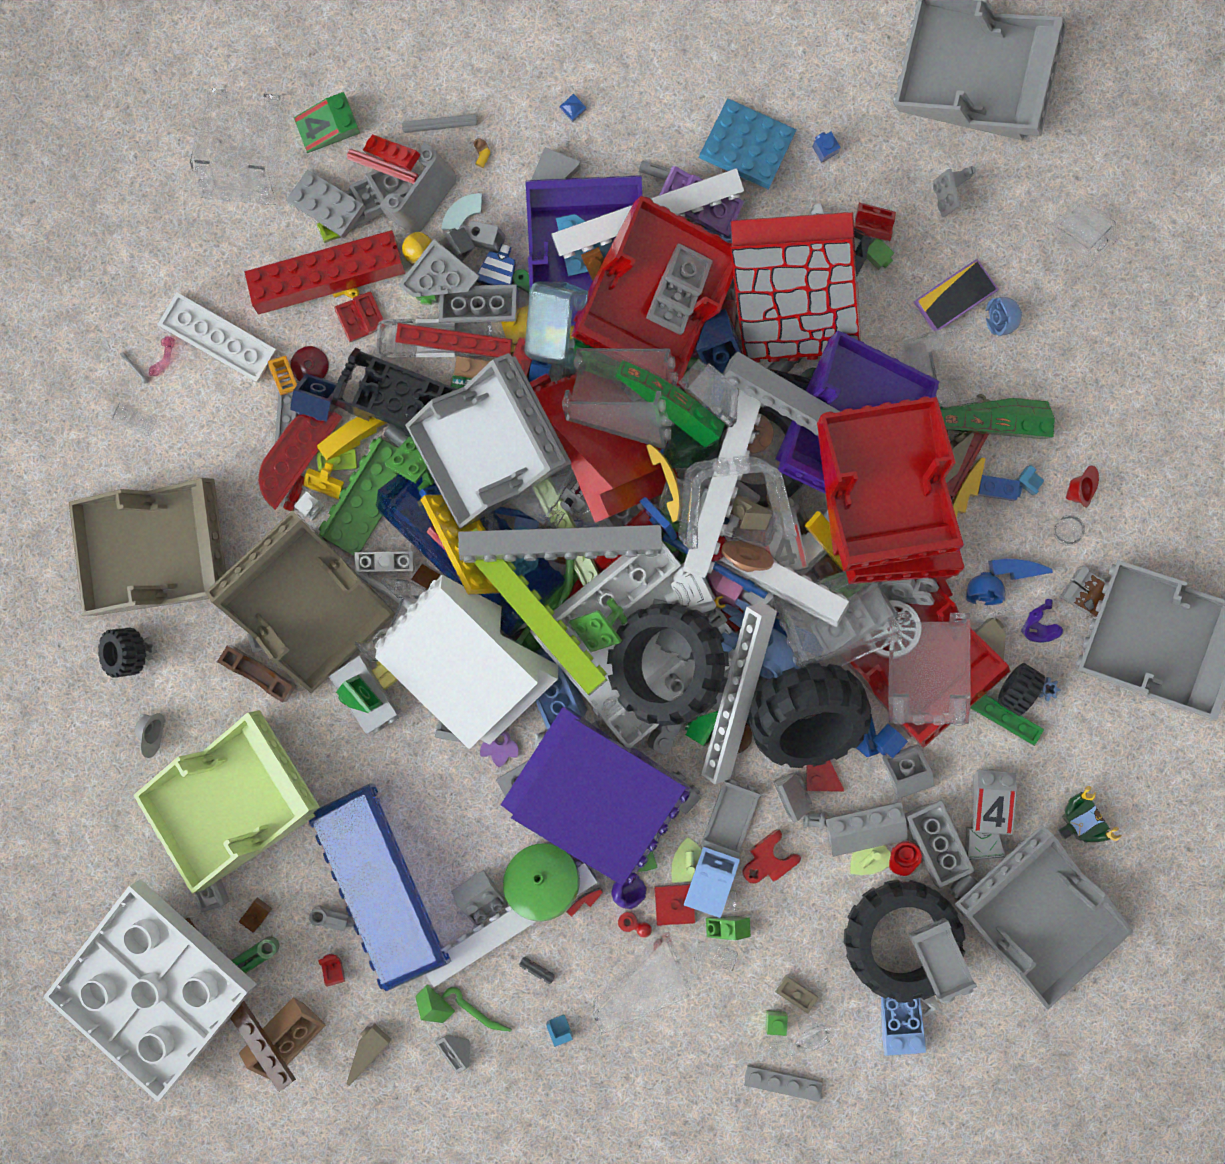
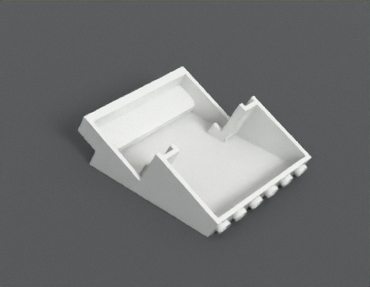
[375,575,558,749]

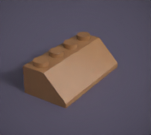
[239,998,326,1080]

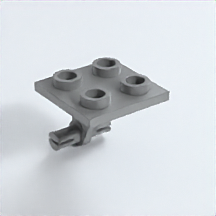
[933,166,976,217]

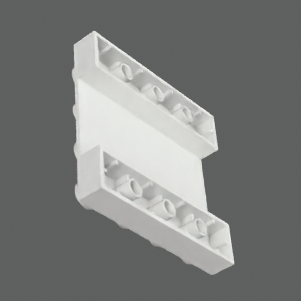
[530,542,735,748]

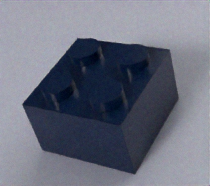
[290,374,337,422]

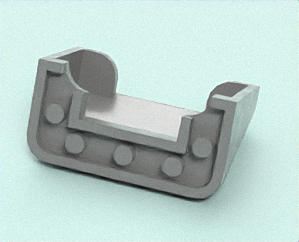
[380,142,456,233]

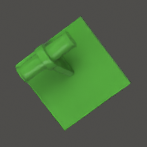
[385,436,434,492]
[569,598,627,652]

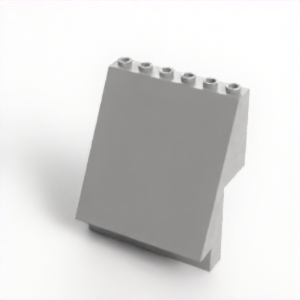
[893,0,1067,141]
[406,353,571,529]
[1076,560,1225,721]
[955,825,1133,1009]

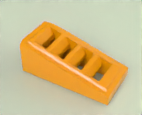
[268,355,297,396]

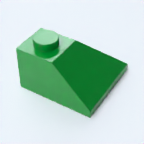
[336,674,383,713]
[685,710,719,747]

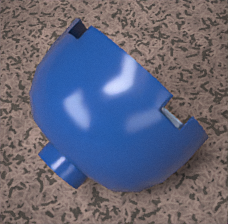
[966,572,1005,606]

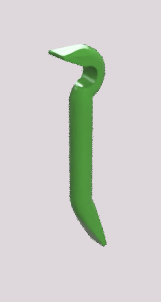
[558,559,574,607]
[441,987,512,1032]

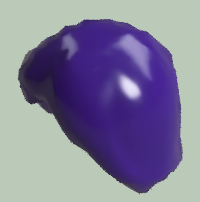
[611,876,647,909]

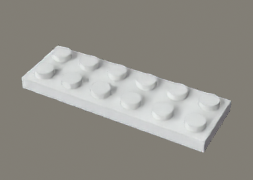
[158,292,277,383]

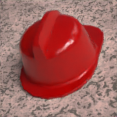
[1066,465,1099,508]

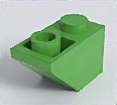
[706,916,751,941]

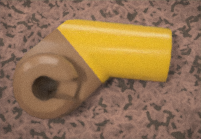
[474,138,490,168]

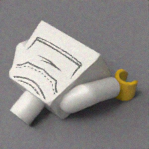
[665,562,725,613]

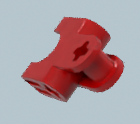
[742,829,801,884]

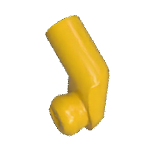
[333,287,359,299]

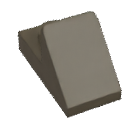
[730,495,773,530]

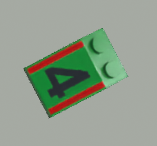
[294,92,360,153]

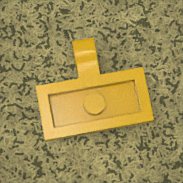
[303,462,344,500]

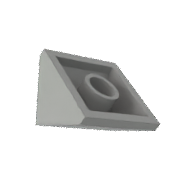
[194,879,230,912]

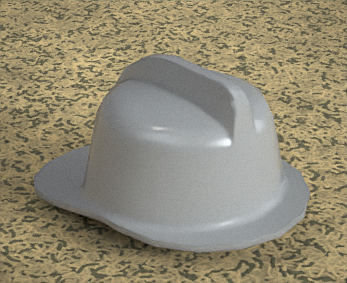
[134,713,165,758]

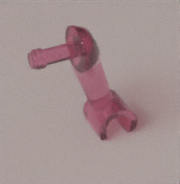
[148,336,175,376]

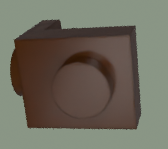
[239,897,272,933]

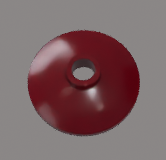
[290,346,329,381]

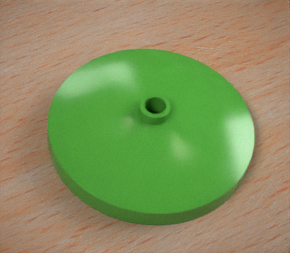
[503,843,580,922]

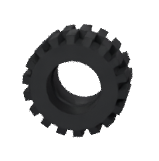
[98,627,146,678]
[998,663,1045,716]

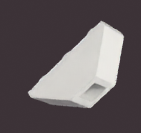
[354,552,413,572]

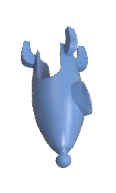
[721,599,808,679]

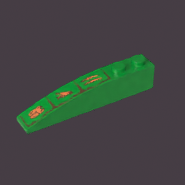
[615,360,725,447]
[940,398,1055,439]

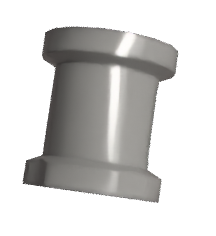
[803,812,825,830]

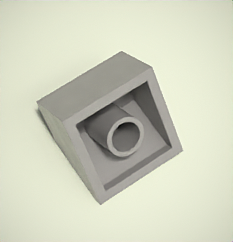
[882,744,935,799]

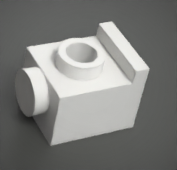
[294,491,325,520]

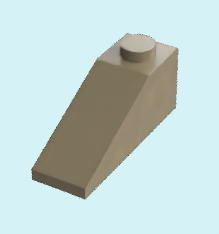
[346,1023,391,1086]

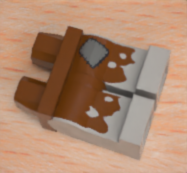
[1060,566,1106,617]

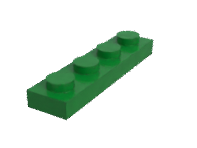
[970,695,1044,746]

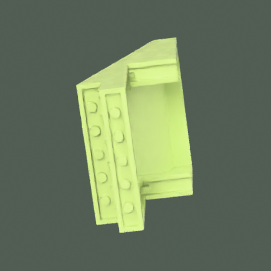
[134,710,320,894]

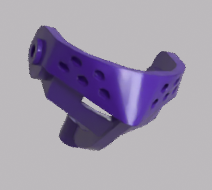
[1021,599,1063,643]

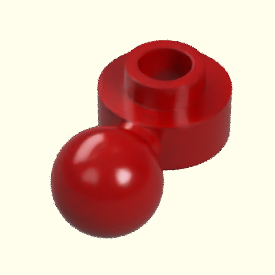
[618,912,652,938]

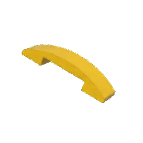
[647,445,681,522]

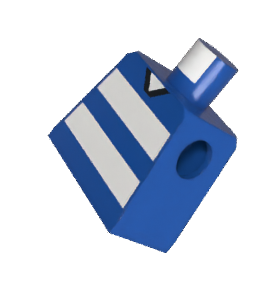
[476,244,516,285]

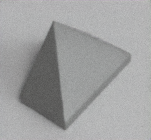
[434,1035,470,1074]

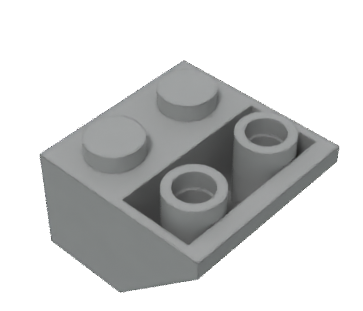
[451,870,508,926]

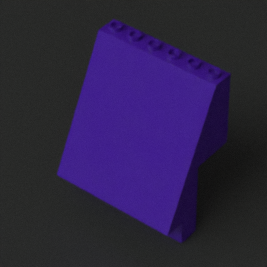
[525,175,642,330]
[775,330,940,494]
[500,707,691,886]

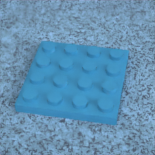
[699,98,797,190]

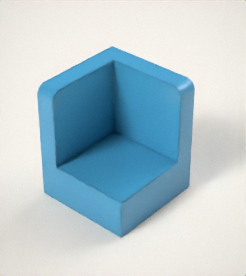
[1016,465,1044,496]
[546,1015,573,1047]

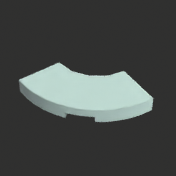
[441,193,482,231]

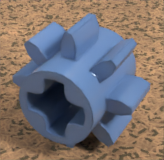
[1038,677,1061,701]

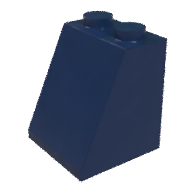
[696,308,743,378]

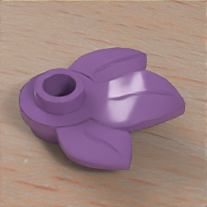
[480,730,518,768]

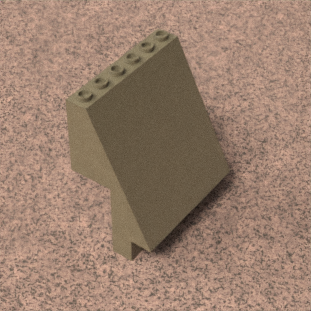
[69,478,226,616]
[205,510,395,693]

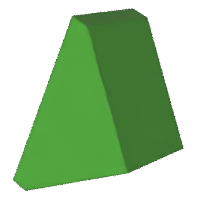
[415,984,455,1023]

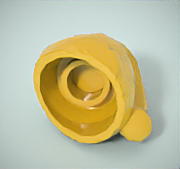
[402,232,432,265]

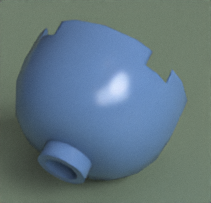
[986,297,1022,336]

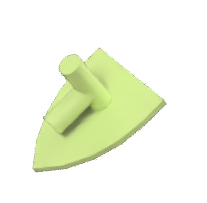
[671,837,702,883]
[850,845,891,875]

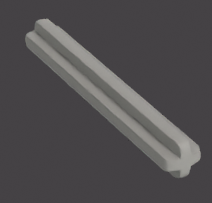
[402,114,477,133]

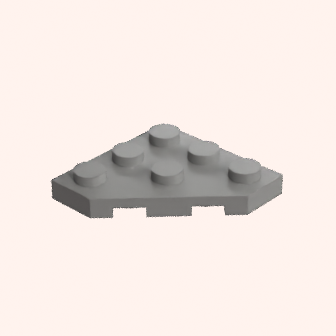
[398,239,480,297]

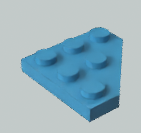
[556,214,614,276]

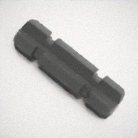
[519,957,555,984]

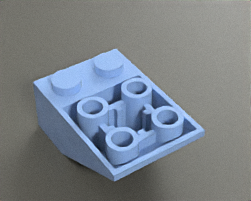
[684,847,740,918]
[881,997,926,1056]

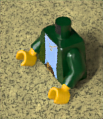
[1058,786,1122,843]

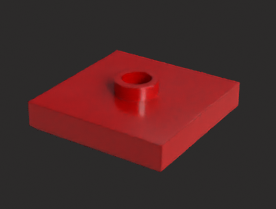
[654,884,695,926]

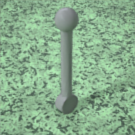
[120,351,149,384]

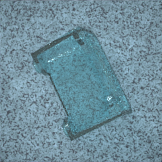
[525,282,588,369]

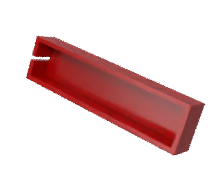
[244,230,405,315]

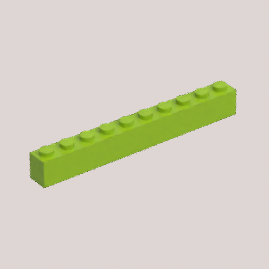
[458,528,607,696]

